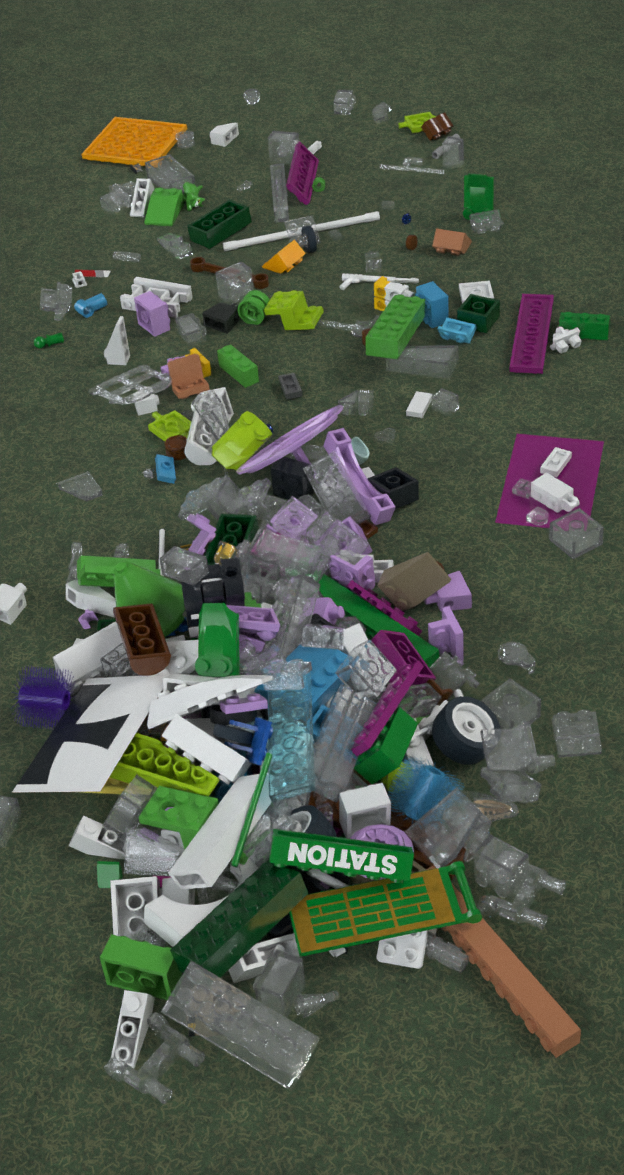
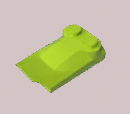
[211,411,272,471]

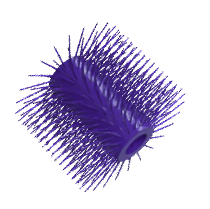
[13,666,76,729]

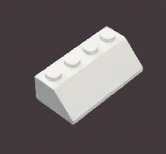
[53,622,129,696]

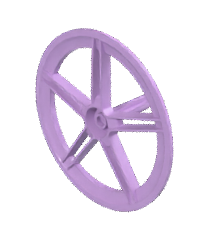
[236,405,343,481]

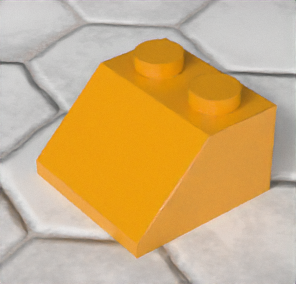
[262,239,306,274]

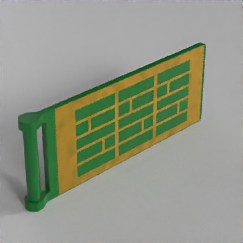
[289,861,482,956]

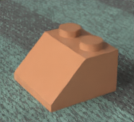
[432,229,472,256]

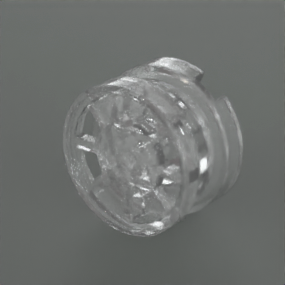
[175,131,195,149]

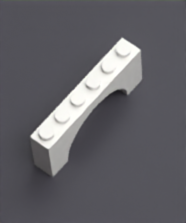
[144,849,268,947]

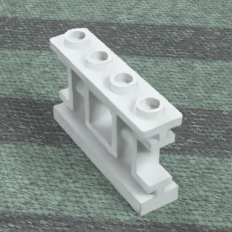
[120,277,192,318]

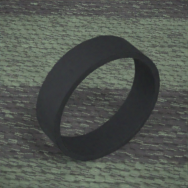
[209,704,257,725]

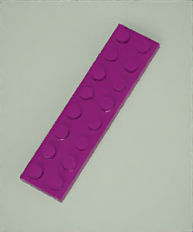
[509,294,554,374]

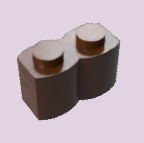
[421,112,454,140]

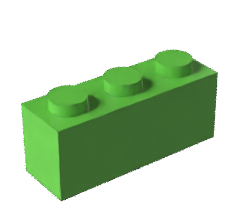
[217,344,259,388]

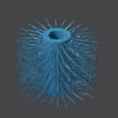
[388,755,463,831]

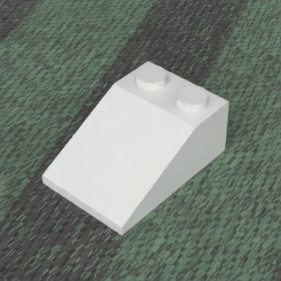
[111,876,161,947]

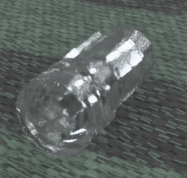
[424,932,469,973]

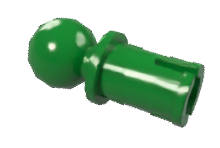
[34,332,64,349]

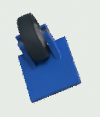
[213,717,273,766]

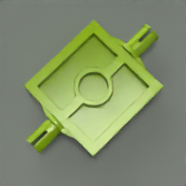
[398,112,436,133]
[148,410,191,441]

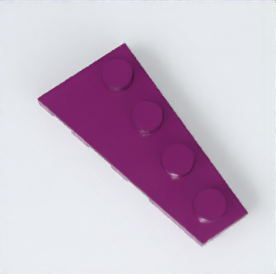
[347,580,422,636]

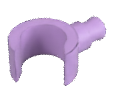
[78,609,98,629]

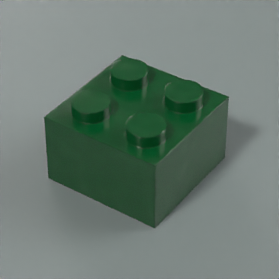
[457,294,500,333]

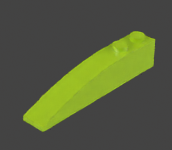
[110,733,219,796]

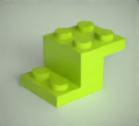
[264,290,324,330]

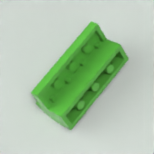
[77,556,160,588]

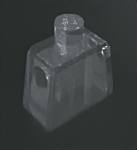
[243,813,293,868]

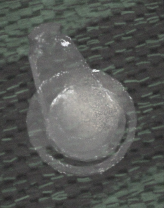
[498,642,536,674]

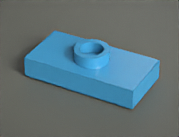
[155,454,176,484]

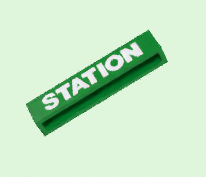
[269,829,414,883]

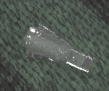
[294,990,339,1018]

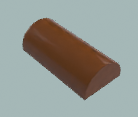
[113,603,171,676]

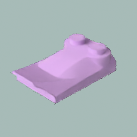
[226,605,280,641]

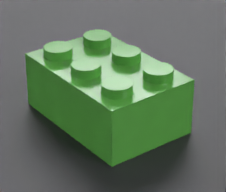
[100,934,183,1002]

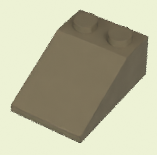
[377,552,451,611]

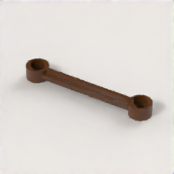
[190,257,269,289]

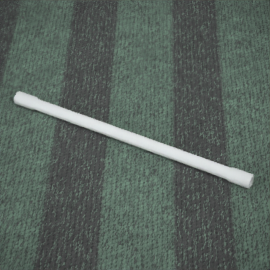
[222,211,380,252]

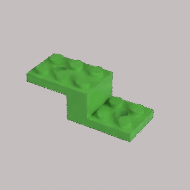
[138,786,264,865]

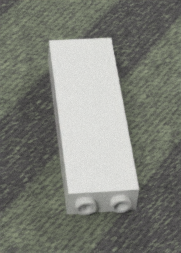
[168,772,281,890]

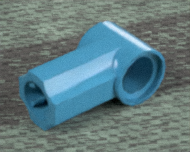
[74,293,107,318]

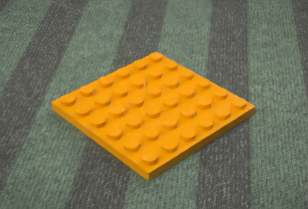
[81,117,187,167]

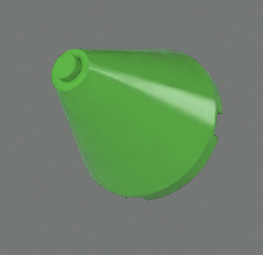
[114,561,185,637]

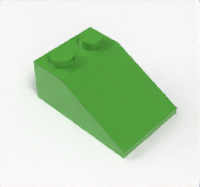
[144,187,184,226]

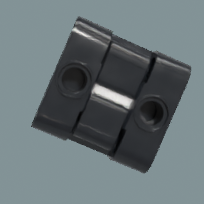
[179,557,245,638]

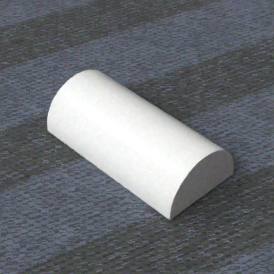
[185,400,227,465]

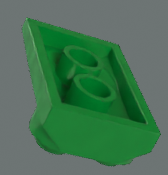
[463,174,494,221]
[195,603,240,677]

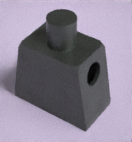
[202,302,239,334]

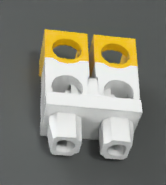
[374,276,415,311]

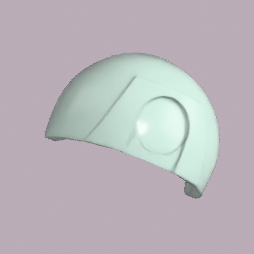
[351,437,369,465]

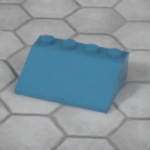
[254,644,356,723]

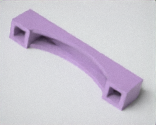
[323,428,395,525]

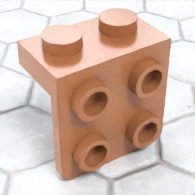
[167,354,210,399]

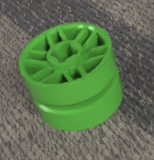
[237,290,270,325]

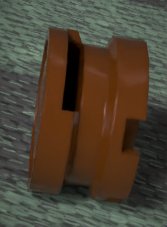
[165,435,187,460]

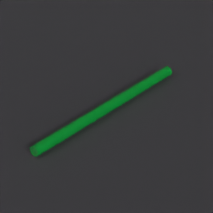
[231,753,273,868]

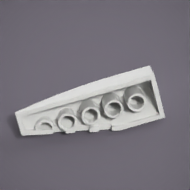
[147,675,273,729]

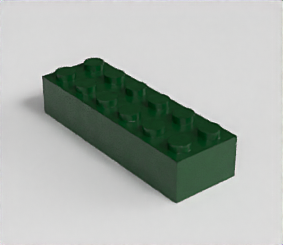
[170,860,308,986]

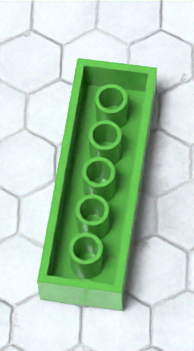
[366,295,425,359]

